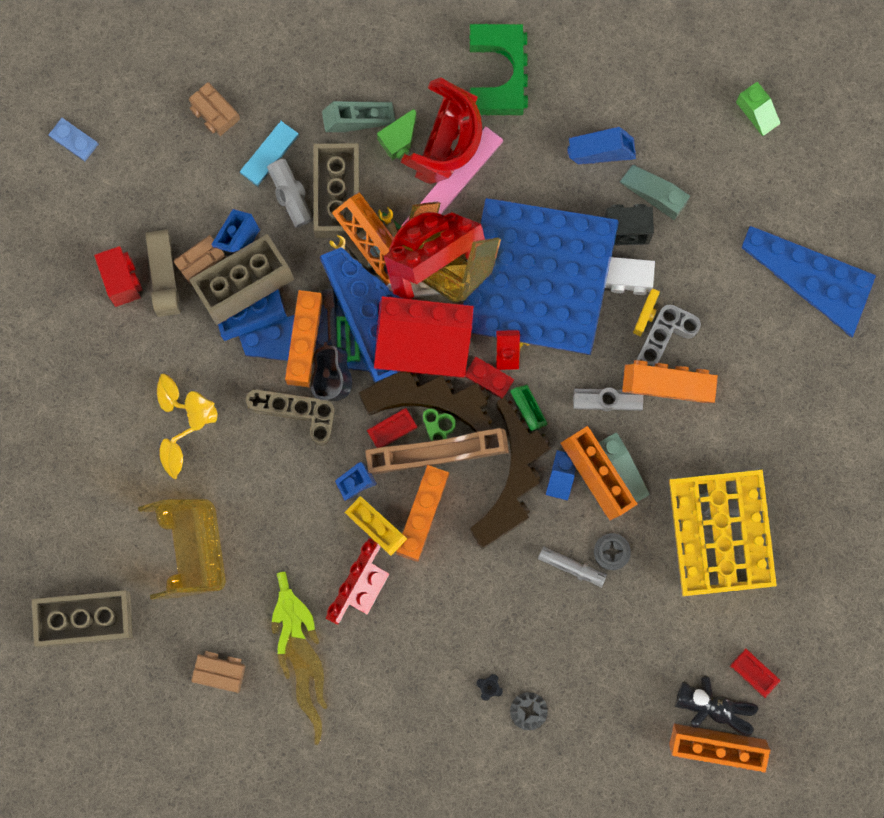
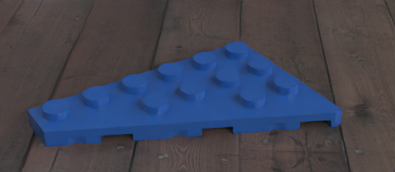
[320,247,400,383]
[239,300,369,372]

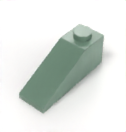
[322,101,395,132]
[620,165,690,220]
[599,432,650,502]

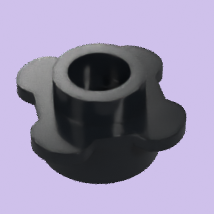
[476,674,503,701]

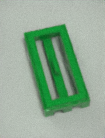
[337,316,360,362]
[510,385,548,431]

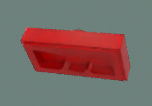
[496,330,520,370]
[367,408,418,448]
[730,649,781,698]

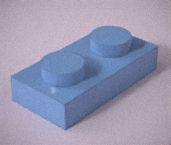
[49,118,98,161]

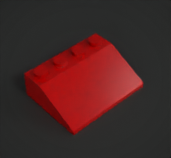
[374,296,474,378]

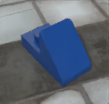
[546,450,576,501]
[335,462,377,501]

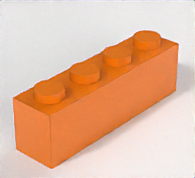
[285,290,323,388]
[622,360,718,403]
[560,426,637,520]
[396,465,449,562]
[669,724,770,772]

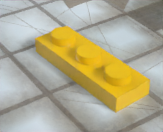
[344,496,407,556]

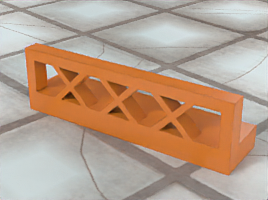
[332,192,394,286]

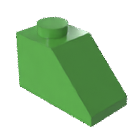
[736,82,780,136]
[377,109,416,161]

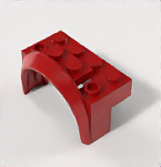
[401,77,482,184]
[384,212,485,299]

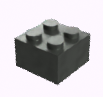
[604,204,654,245]

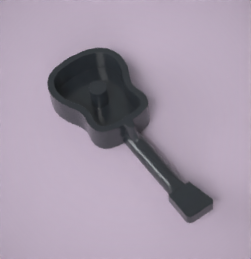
[311,289,352,401]

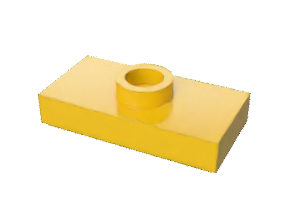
[633,289,660,337]

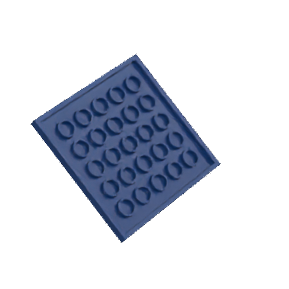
[463,198,619,355]

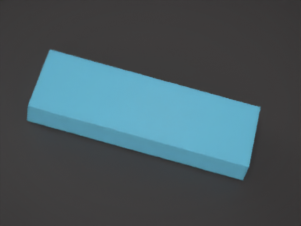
[240,121,299,186]

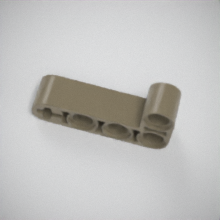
[146,229,181,317]
[246,390,335,446]

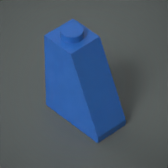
[567,127,636,164]

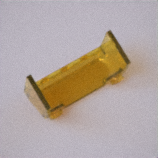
[402,201,501,302]
[138,499,226,600]

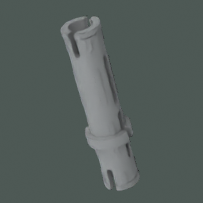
[538,546,607,588]

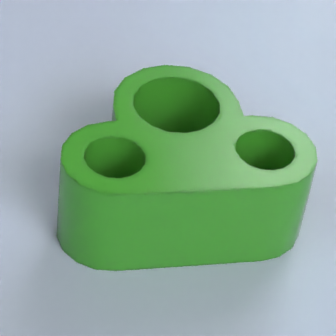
[423,409,456,441]

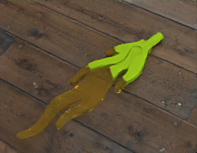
[272,571,327,745]

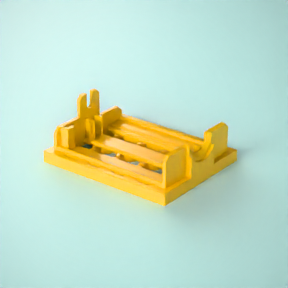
[669,470,777,596]

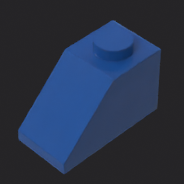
[211,209,260,252]

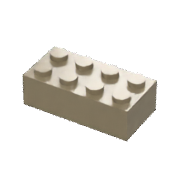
[313,143,360,238]
[189,234,295,325]
[32,590,133,648]

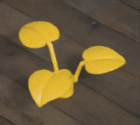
[157,374,217,479]

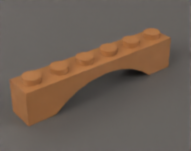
[365,428,509,475]

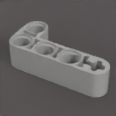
[637,305,701,367]

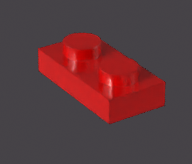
[465,357,515,399]

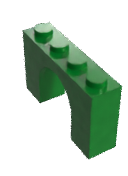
[470,24,528,115]

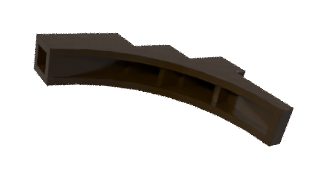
[358,372,492,432]
[470,397,551,550]

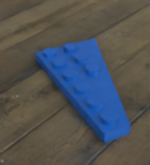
[741,226,876,338]

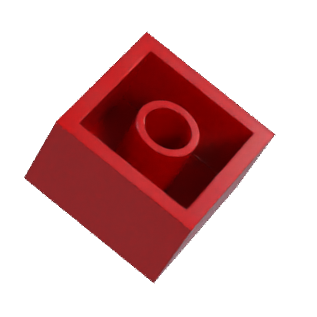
[94,246,143,307]

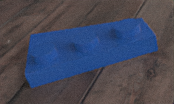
[218,289,287,341]

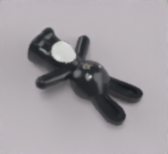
[675,676,759,736]

